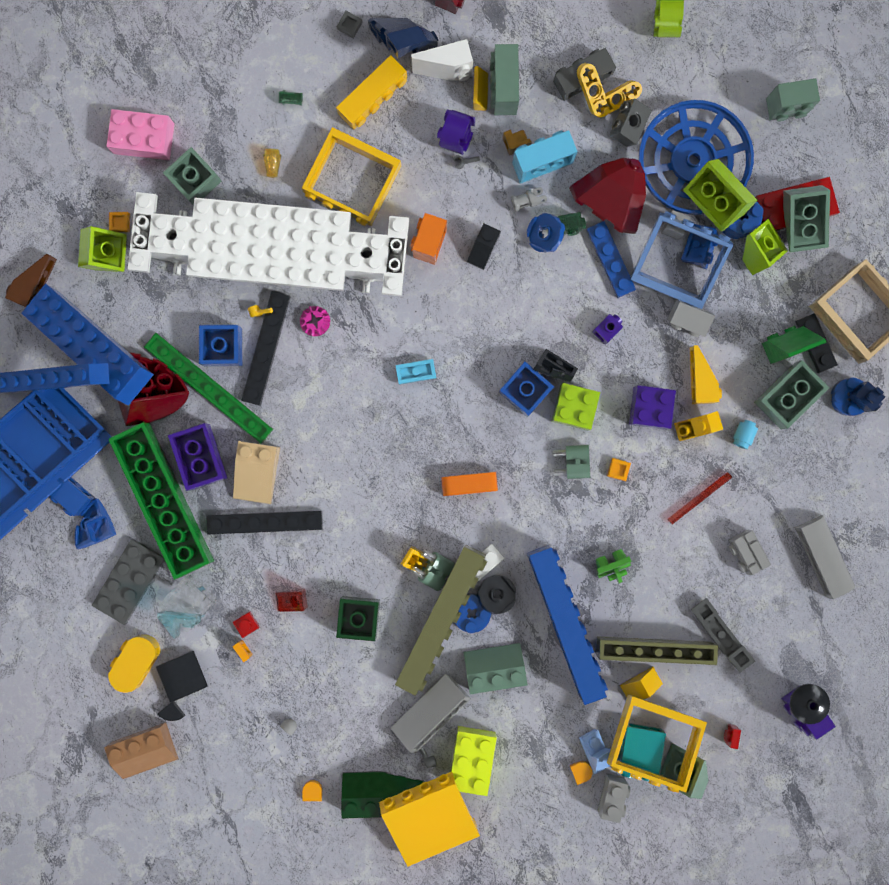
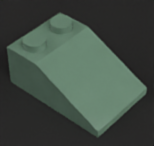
[783,185,830,253]

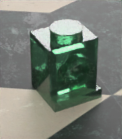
[558,212,586,237]

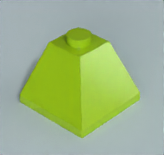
[742,219,788,275]

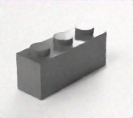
[553,47,616,101]

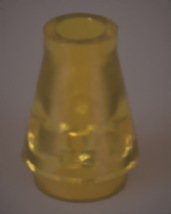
[262,149,282,178]

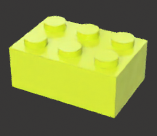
[450,726,497,796]

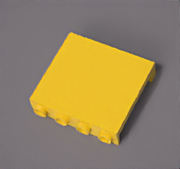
[379,771,480,867]

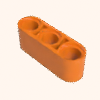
[441,472,498,496]

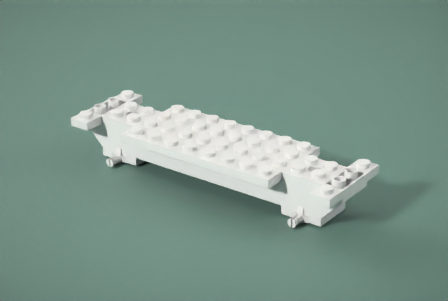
[128,192,409,296]

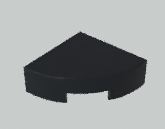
[157,701,186,721]

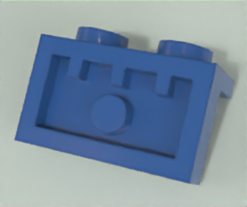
[681,224,719,270]

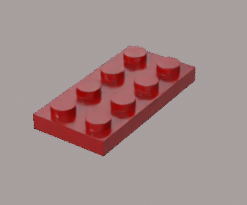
[755,177,840,230]

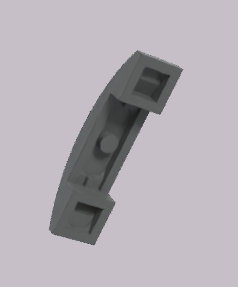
[691,598,755,673]

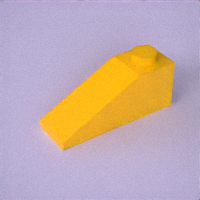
[689,345,722,404]

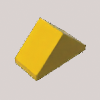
[400,546,428,573]
[620,666,663,699]

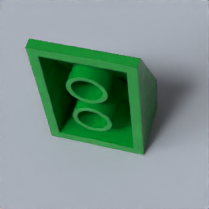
[762,326,826,364]

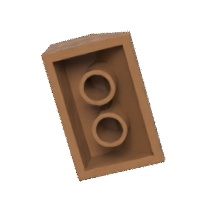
[104,722,179,779]

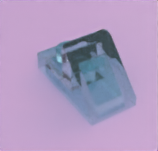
[157,611,202,639]

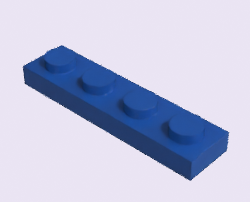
[586,221,636,298]

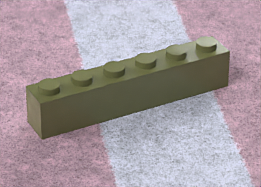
[596,636,718,665]

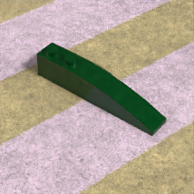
[341,771,424,819]

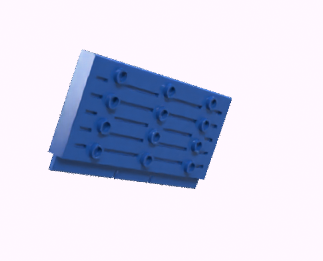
[0,388,112,540]

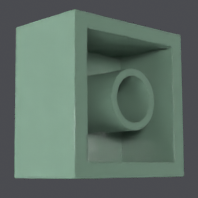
[766,78,820,122]
[163,147,222,206]

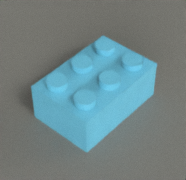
[512,130,578,184]

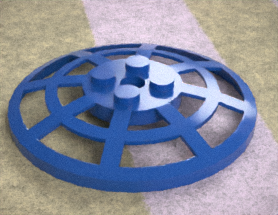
[638,100,754,215]

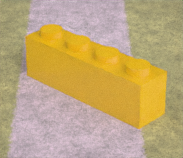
[336,55,407,130]

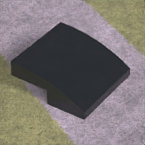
[156,651,208,703]

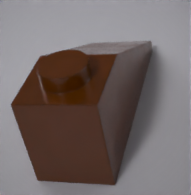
[5,254,57,307]

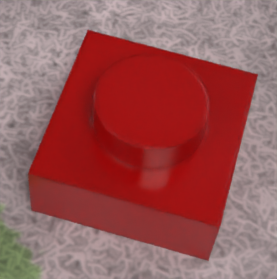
[233,611,260,639]
[724,724,741,749]

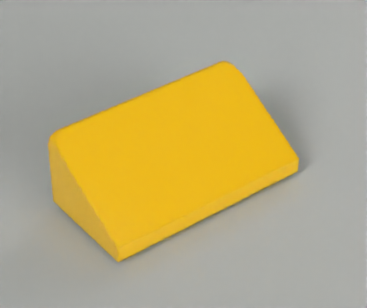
[473,66,489,111]

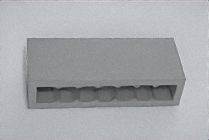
[795,515,855,599]
[391,674,471,753]

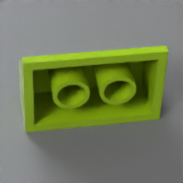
[683,159,757,232]

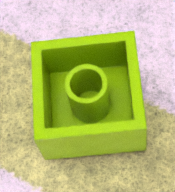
[551,383,601,431]

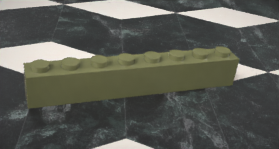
[395,545,488,696]

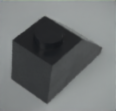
[467,223,501,270]

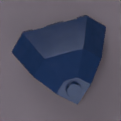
[368,18,439,59]

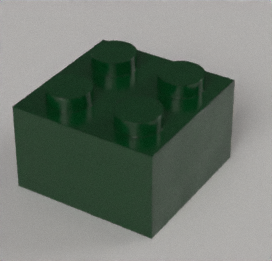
[336,596,380,641]

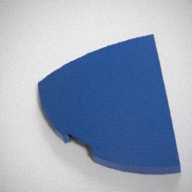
[75,498,117,550]

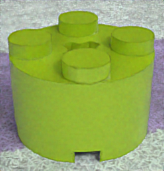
[653,0,684,38]

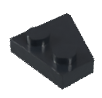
[533,349,578,382]

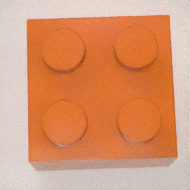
[410,213,447,265]

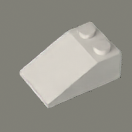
[411,39,473,81]

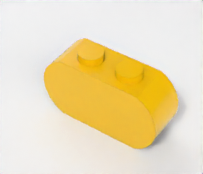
[108,634,161,693]

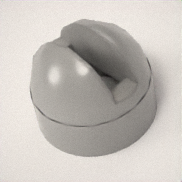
[280,719,297,736]

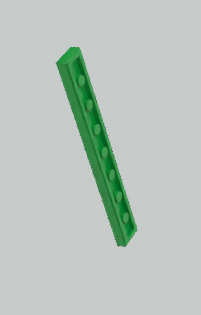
[144,333,274,444]

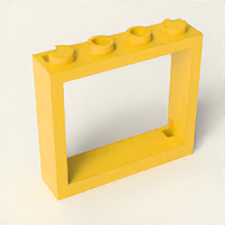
[302,127,401,226]
[607,694,707,793]

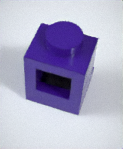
[592,314,623,345]

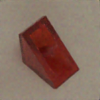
[275,588,308,612]

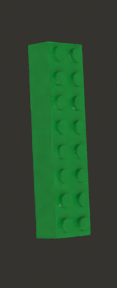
[108,422,214,580]

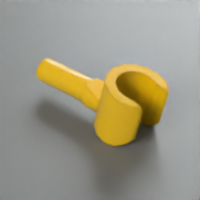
[248,305,273,317]

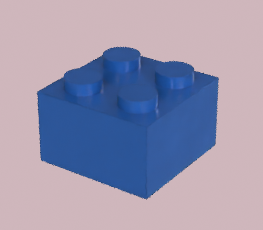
[199,325,243,367]
[499,362,554,417]

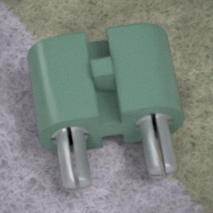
[553,445,591,479]
[411,550,455,591]

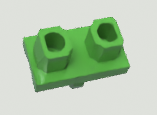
[596,549,632,584]

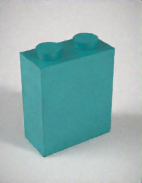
[618,723,666,781]

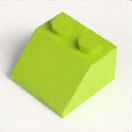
[78,226,127,272]

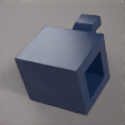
[848,381,885,412]

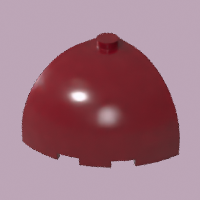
[118,353,189,426]

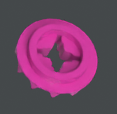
[300,306,330,336]

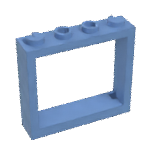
[631,211,733,309]

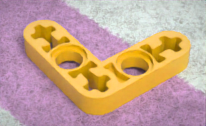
[577,63,642,117]

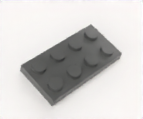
[91,539,164,625]

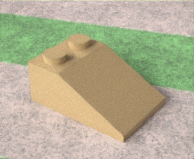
[233,441,280,504]

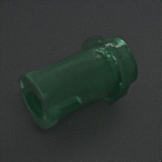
[279,90,303,106]

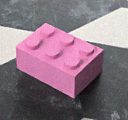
[107,109,174,161]

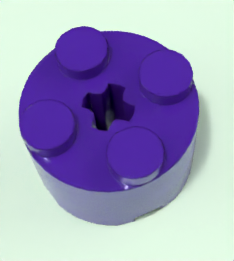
[437,109,475,155]

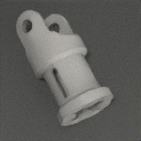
[511,187,547,212]

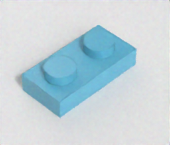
[395,359,436,385]

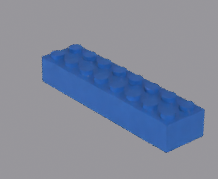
[21,283,154,406]
[527,545,608,705]

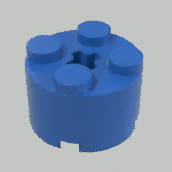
[722,201,764,239]

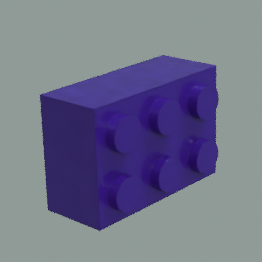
[168,423,228,491]

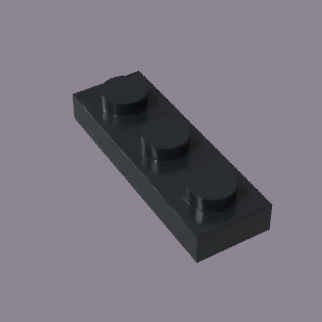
[795,313,838,373]

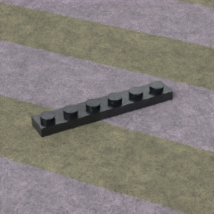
[241,291,291,406]
[206,510,323,535]

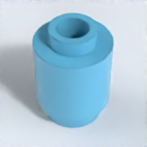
[733,420,758,450]

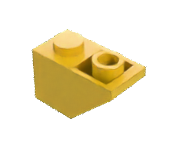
[674,411,723,441]

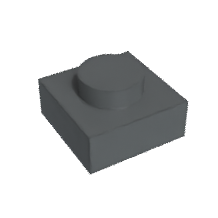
[336,11,363,39]

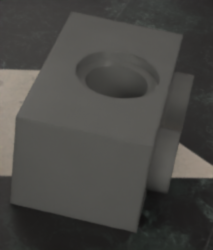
[609,98,652,147]

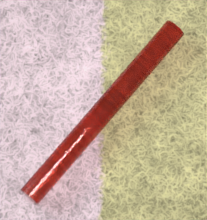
[667,472,732,525]

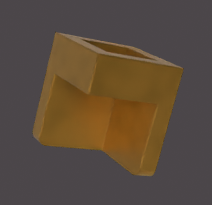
[502,130,532,156]

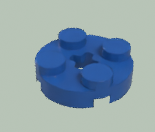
[527,213,565,253]
[831,377,864,416]
[455,594,491,634]

